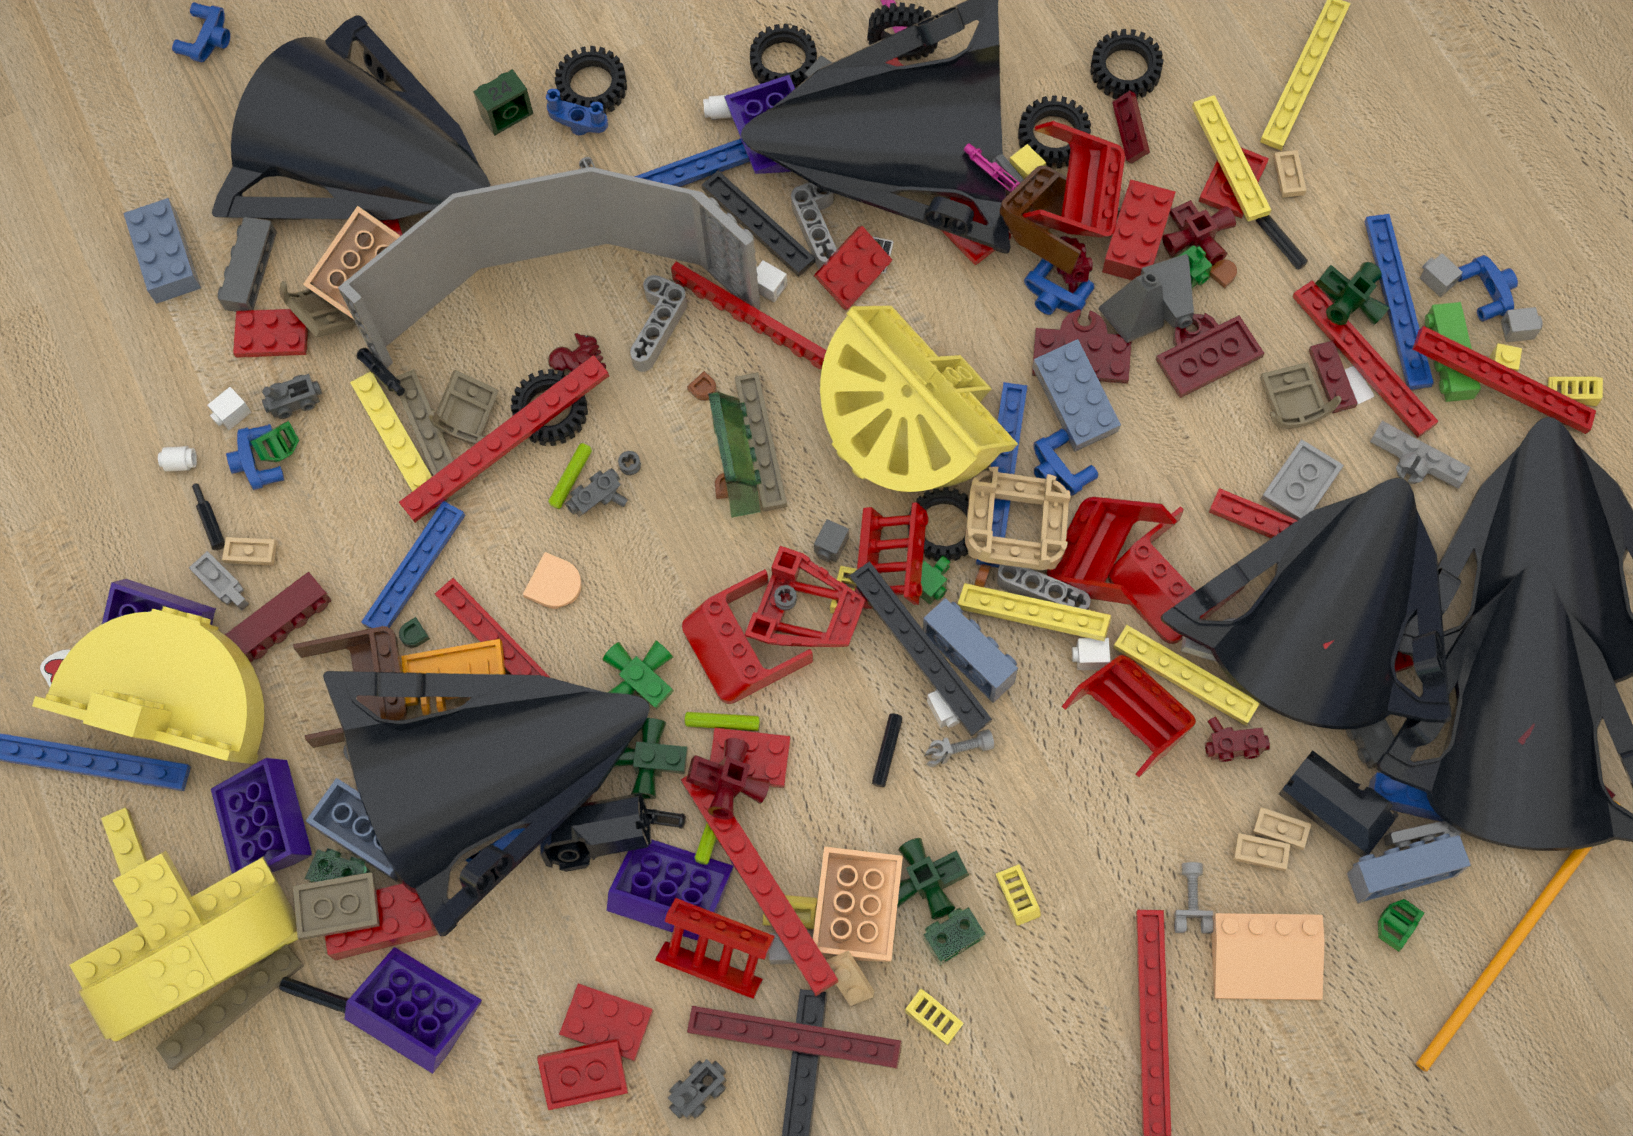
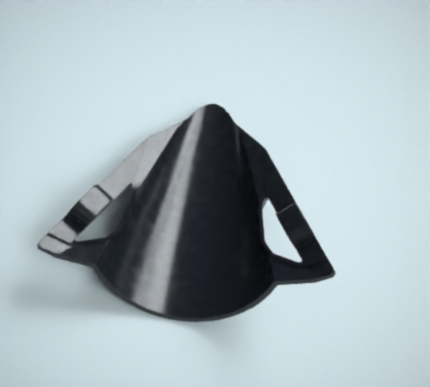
[741,0,1011,254]
[212,15,491,220]
[1399,417,1633,684]
[1161,478,1452,730]
[1377,566,1633,851]
[323,671,650,936]

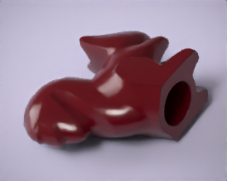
[548,333,606,372]

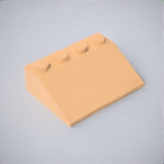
[303,206,400,319]
[813,847,903,962]
[1211,913,1324,1000]

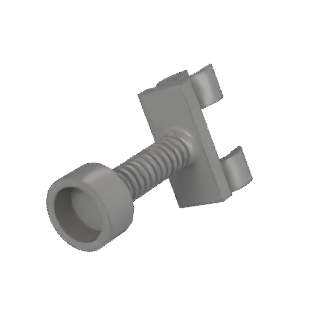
[924,729,994,767]
[1174,862,1213,933]

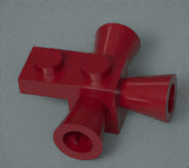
[1162,200,1236,266]
[686,738,770,819]

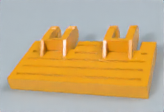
[401,639,505,715]

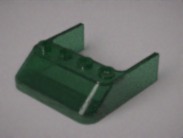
[708,392,762,518]

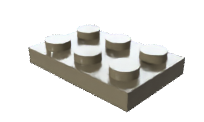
[293,872,380,940]

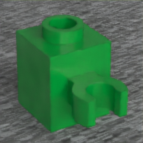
[1179,245,1212,288]
[920,556,951,605]

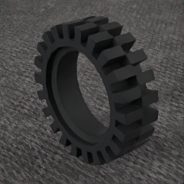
[867,2,938,61]
[1090,29,1163,99]
[555,46,627,115]
[1018,95,1091,168]
[511,369,588,446]

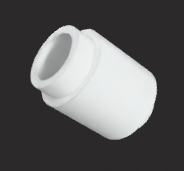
[703,95,732,120]
[158,446,197,472]

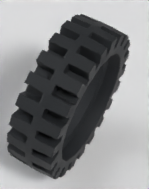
[750,24,817,88]
[908,487,968,562]

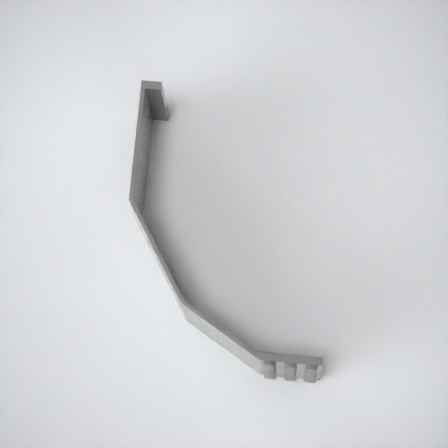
[338,167,760,368]

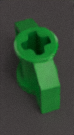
[250,421,299,462]
[1377,899,1425,952]

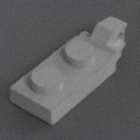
[189,551,249,611]
[1383,821,1461,848]

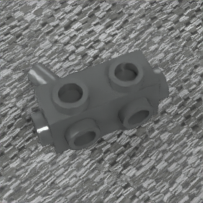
[262,374,322,419]
[565,468,628,517]
[668,1059,727,1119]

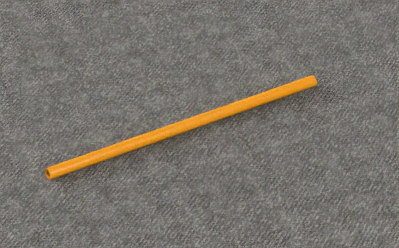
[1415,800,1620,1072]

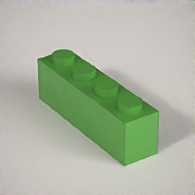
[1425,302,1481,402]

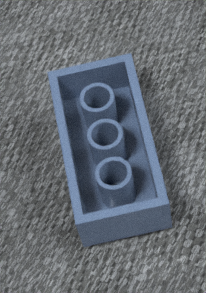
[123,198,201,304]
[1032,339,1121,452]
[923,598,1018,703]
[306,778,399,881]
[1347,834,1471,903]

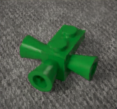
[603,640,674,710]

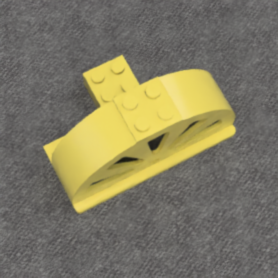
[820,306,1018,492]
[32,606,264,764]
[69,851,298,1041]

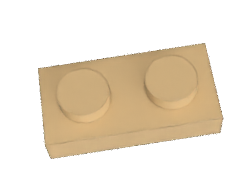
[1273,150,1307,198]
[222,537,277,566]
[1252,807,1311,850]
[1233,833,1291,872]
[826,951,874,1006]

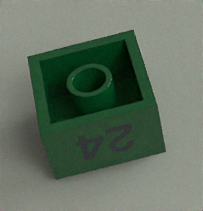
[473,69,534,136]

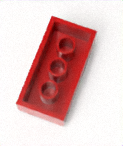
[1102,179,1176,281]
[325,883,438,961]

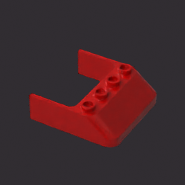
[1023,121,1125,238]
[1047,497,1177,606]
[1108,506,1246,644]
[682,569,813,704]
[1062,655,1196,777]

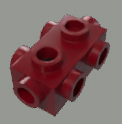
[1057,236,1093,293]
[1205,716,1270,762]

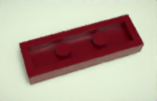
[1112,91,1150,163]
[1309,340,1358,413]

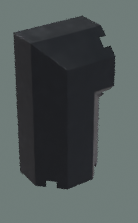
[1278,750,1399,857]
[540,793,652,872]

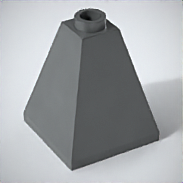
[1141,254,1194,328]
[1099,271,1164,343]

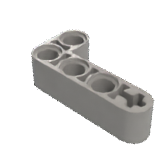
[791,182,837,269]
[630,275,687,372]
[997,540,1091,610]

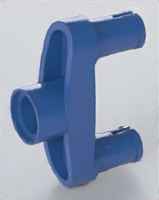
[172,2,230,62]
[546,89,608,135]
[1458,255,1518,322]
[1024,258,1095,315]
[226,424,284,490]
[1033,428,1098,496]

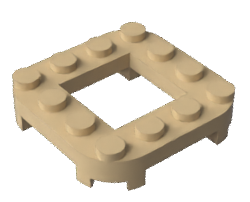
[965,467,1070,570]

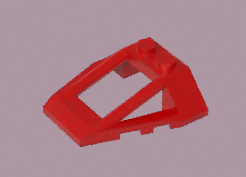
[744,546,866,647]

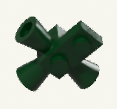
[1315,262,1390,326]
[614,718,688,799]
[897,838,969,920]

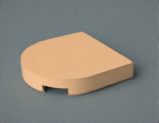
[523,552,582,609]

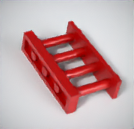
[855,502,929,609]
[655,898,775,999]

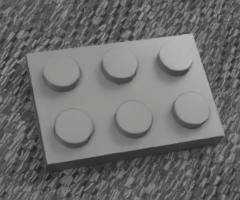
[1261,439,1344,520]

